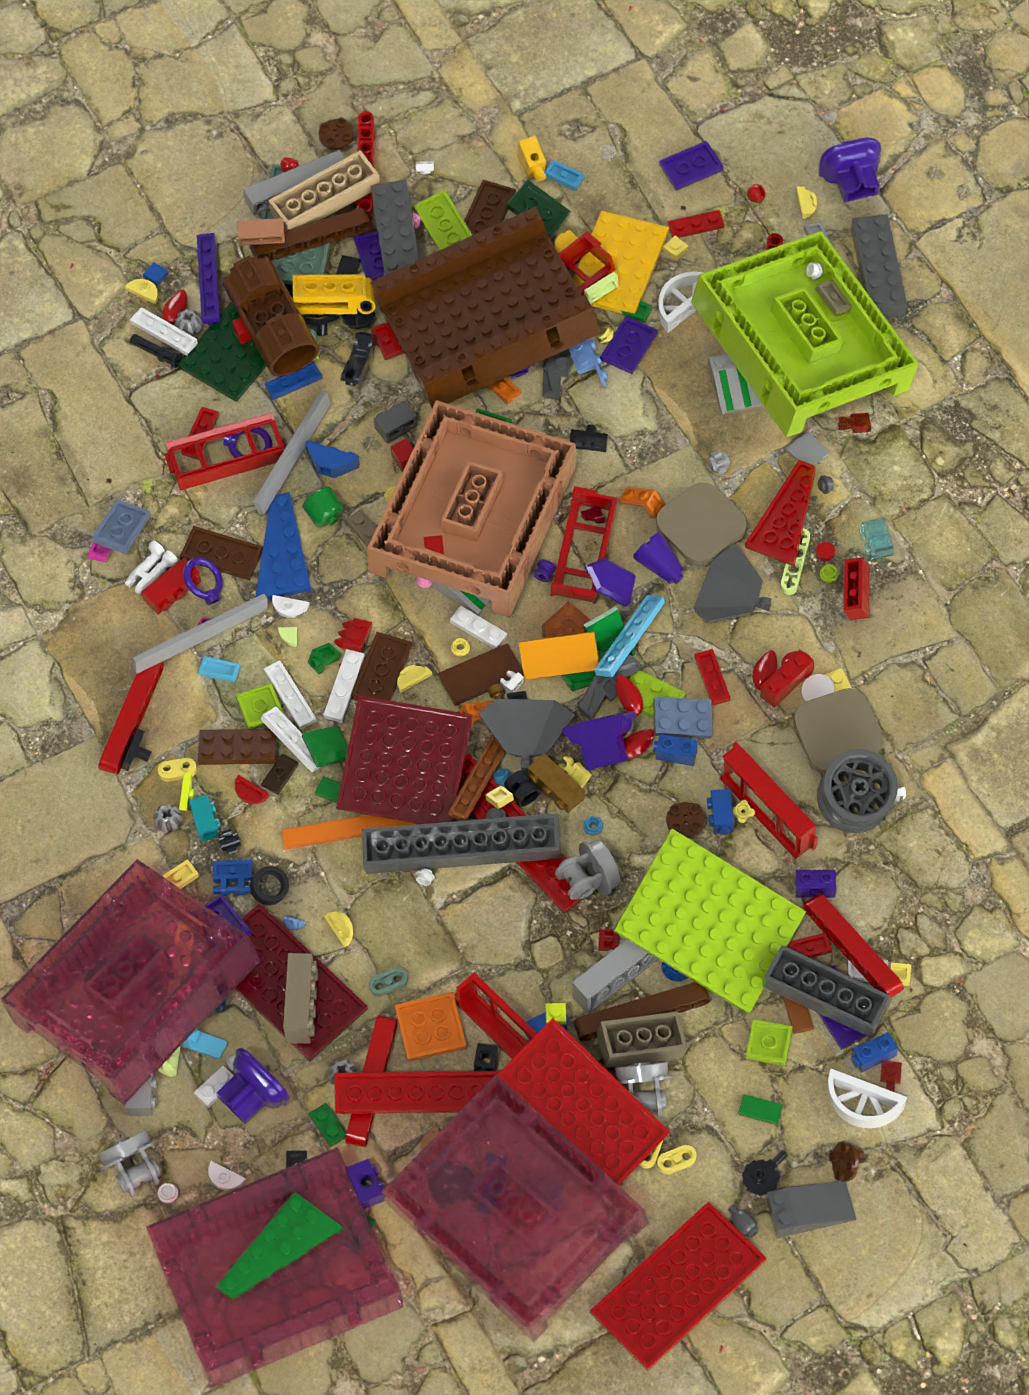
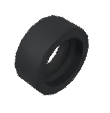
[250,866,289,905]

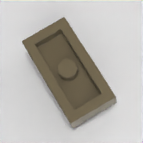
[815,280,851,315]
[345,509,377,547]

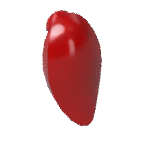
[162,289,187,325]
[752,650,777,690]
[616,675,643,716]
[624,728,654,759]

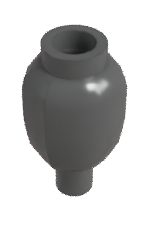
[728,1204,759,1238]

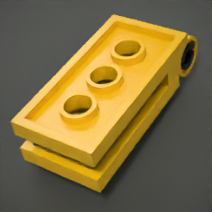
[293,275,375,315]

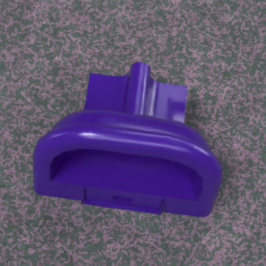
[819,137,881,203]
[562,711,636,770]
[216,1048,289,1124]

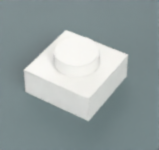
[416,160,434,174]

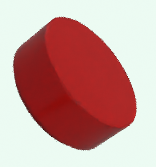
[816,542,835,561]

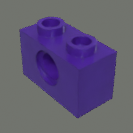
[795,870,836,898]
[346,1159,386,1210]

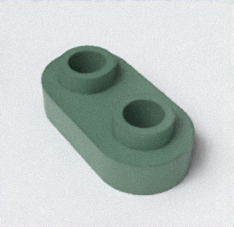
[369,967,408,997]

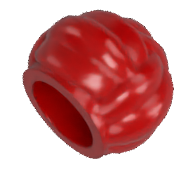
[280,157,299,172]
[747,184,766,203]

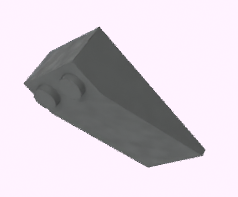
[766,1181,856,1239]

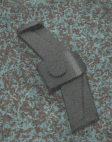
[542,349,573,401]
[577,654,644,720]

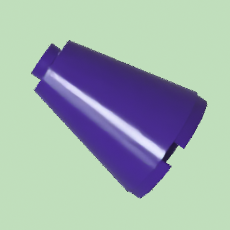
[633,532,684,584]

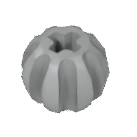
[175,309,202,336]
[153,804,182,833]
[327,1059,357,1085]

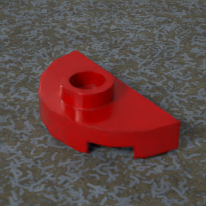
[235,775,270,804]

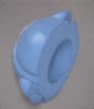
[283,915,306,930]

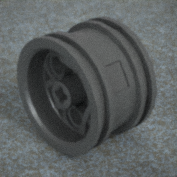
[817,749,898,833]

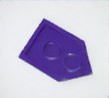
[584,558,636,607]

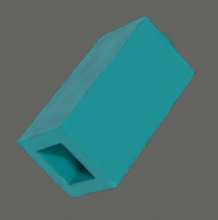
[189,795,221,842]

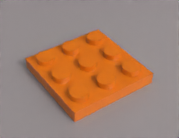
[395,992,467,1062]

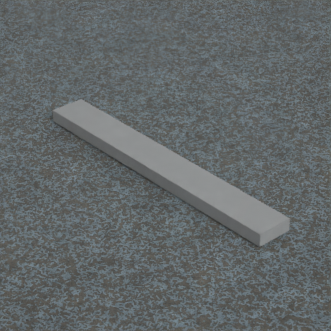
[253,391,332,515]
[132,594,268,674]

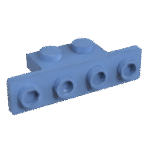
[568,339,608,387]

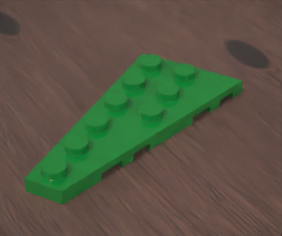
[216,1192,343,1301]

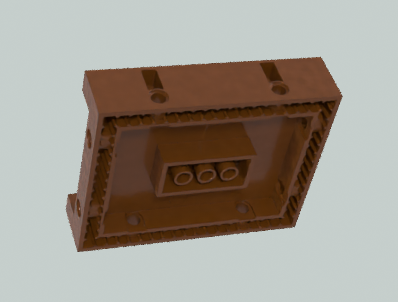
[370,207,600,408]

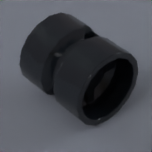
[504,770,540,807]

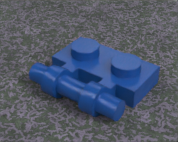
[213,860,253,896]

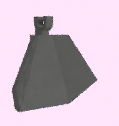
[694,543,772,623]
[478,699,575,772]

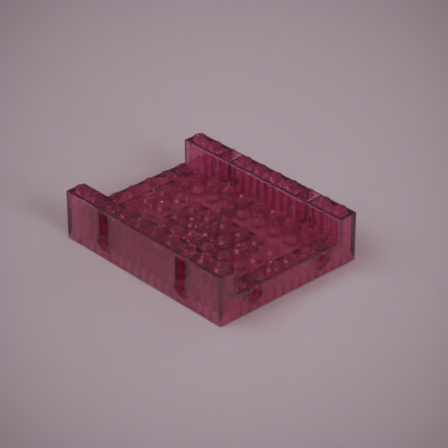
[0,859,260,1105]
[381,1075,648,1342]
[146,1147,404,1389]

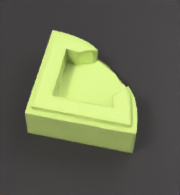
[278,627,298,647]

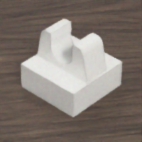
[500,671,524,694]

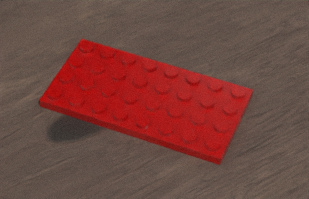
[496,1018,670,1191]
[590,1201,767,1371]

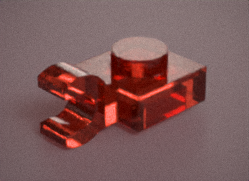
[838,412,871,434]
[880,1061,902,1092]

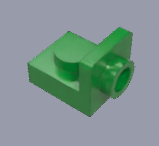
[308,643,341,674]

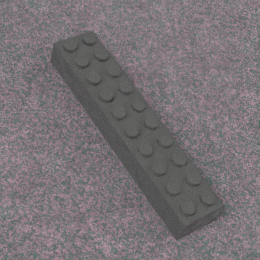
[362,813,561,874]

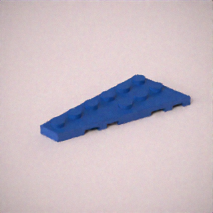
[255,492,311,600]

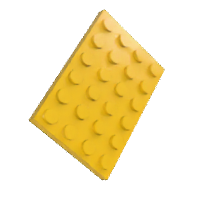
[573,211,669,314]

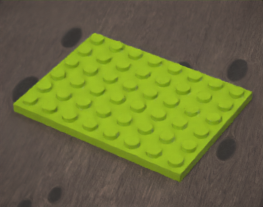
[613,829,806,1014]

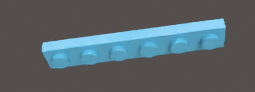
[594,595,665,677]

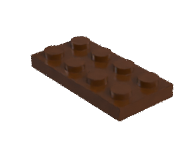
[198,729,277,765]

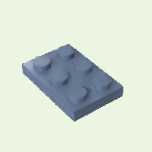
[92,500,151,554]
[653,697,712,739]

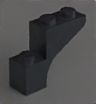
[340,331,377,386]

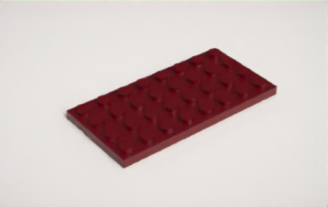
[201,903,368,1061]

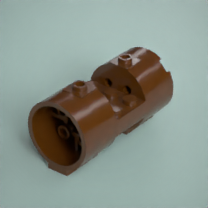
[222,255,319,376]

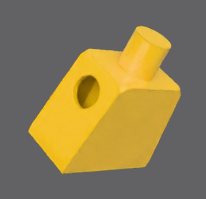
[517,136,546,182]

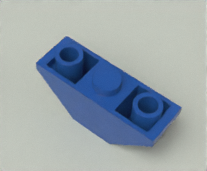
[305,441,360,478]

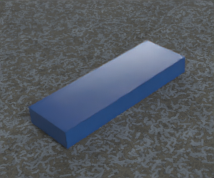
[265,362,322,400]

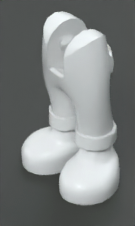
[125,540,179,595]

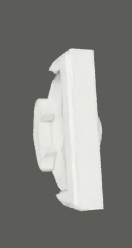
[272,595,310,618]
[208,1161,246,1191]

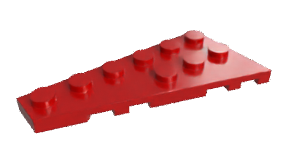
[745,460,816,567]

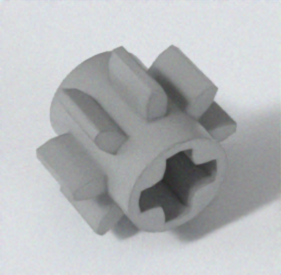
[707,450,730,475]

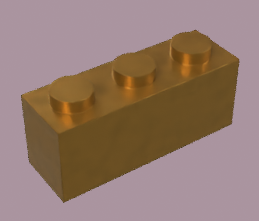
[527,753,585,813]

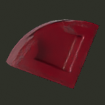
[581,506,605,523]

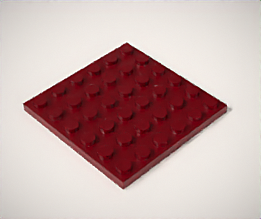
[336,695,473,824]

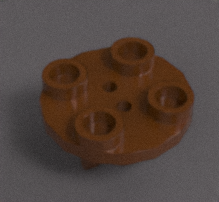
[318,117,354,150]
[666,802,705,838]
[829,1141,866,1182]

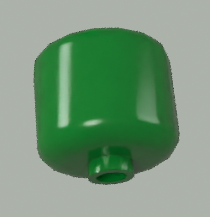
[303,487,344,527]

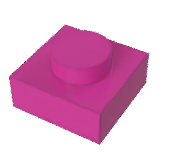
[88,543,112,563]

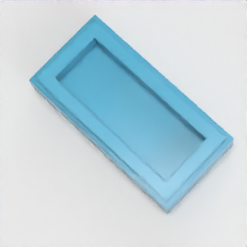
[198,656,241,684]

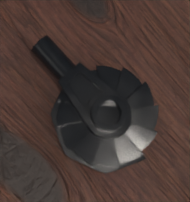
[342,309,375,329]
[742,1150,788,1196]

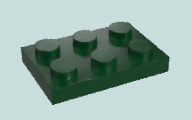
[507,180,571,238]

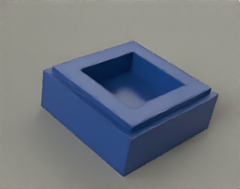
[143,262,168,286]

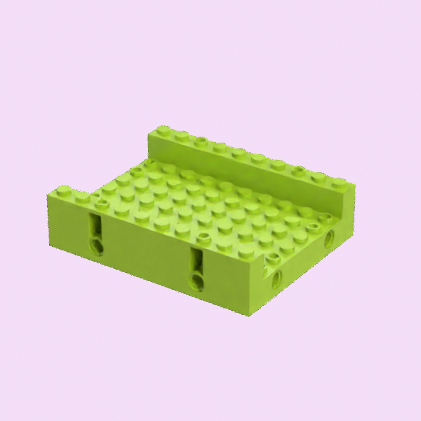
[691,231,919,438]

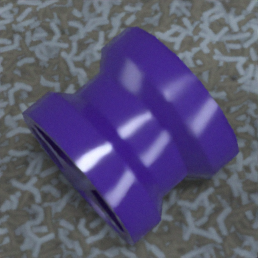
[533,559,556,582]

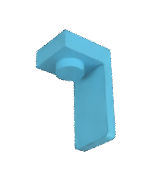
[181,1020,227,1060]

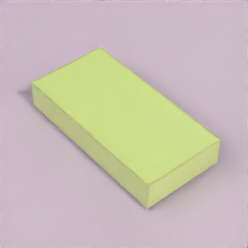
[584,272,618,304]

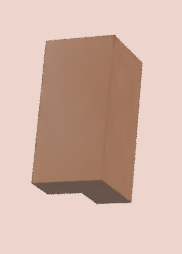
[237,218,285,246]

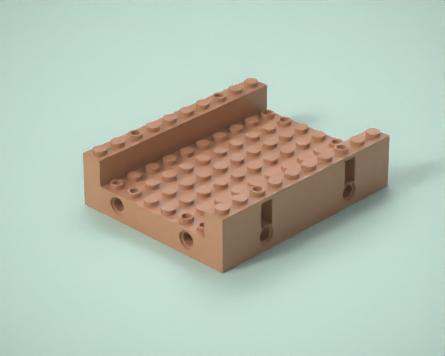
[367,400,576,618]

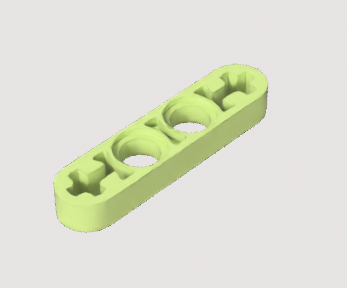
[781,528,810,595]

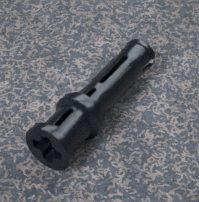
[129,334,182,368]

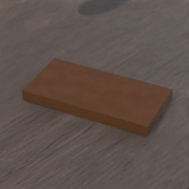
[464,179,516,235]
[180,526,263,581]
[351,632,413,701]
[438,643,524,706]

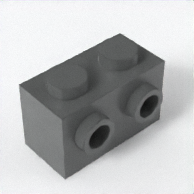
[374,400,418,443]

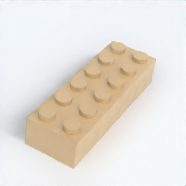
[268,151,380,231]

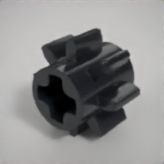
[218,829,241,855]

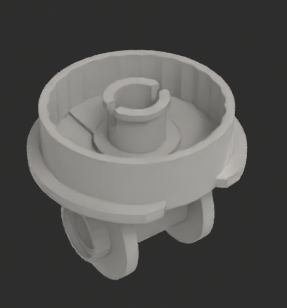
[555,840,620,900]
[615,1062,673,1117]
[98,1130,161,1198]

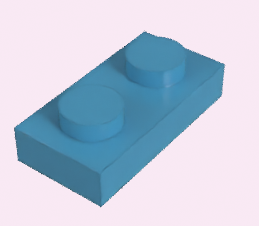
[544,160,584,191]

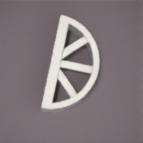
[658,272,703,333]
[827,1069,907,1128]

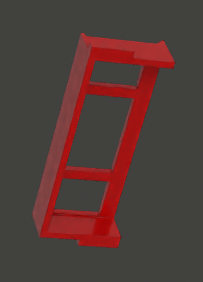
[558,231,616,296]
[164,413,286,491]
[550,486,617,604]
[719,741,817,859]
[454,972,537,1059]

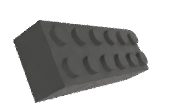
[371,179,420,275]
[851,214,907,318]
[763,945,890,1038]

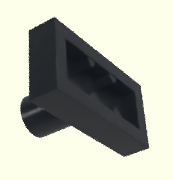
[304,314,339,336]
[570,425,608,452]
[121,729,152,771]

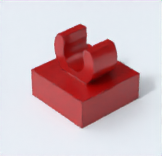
[598,929,619,951]

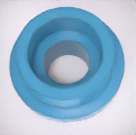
[493,769,512,786]
[583,816,603,835]

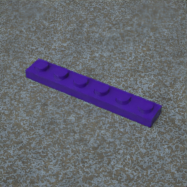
[197,233,221,324]

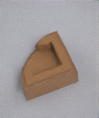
[421,1126,441,1151]

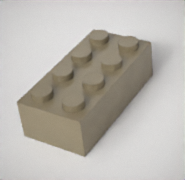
[283,953,318,1044]
[596,1012,687,1068]

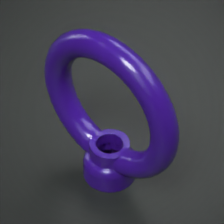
[223,427,272,458]
[183,557,223,605]

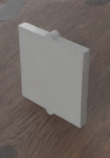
[786,432,830,466]

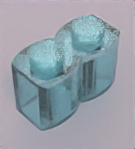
[859,517,894,560]

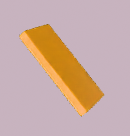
[519,631,599,680]

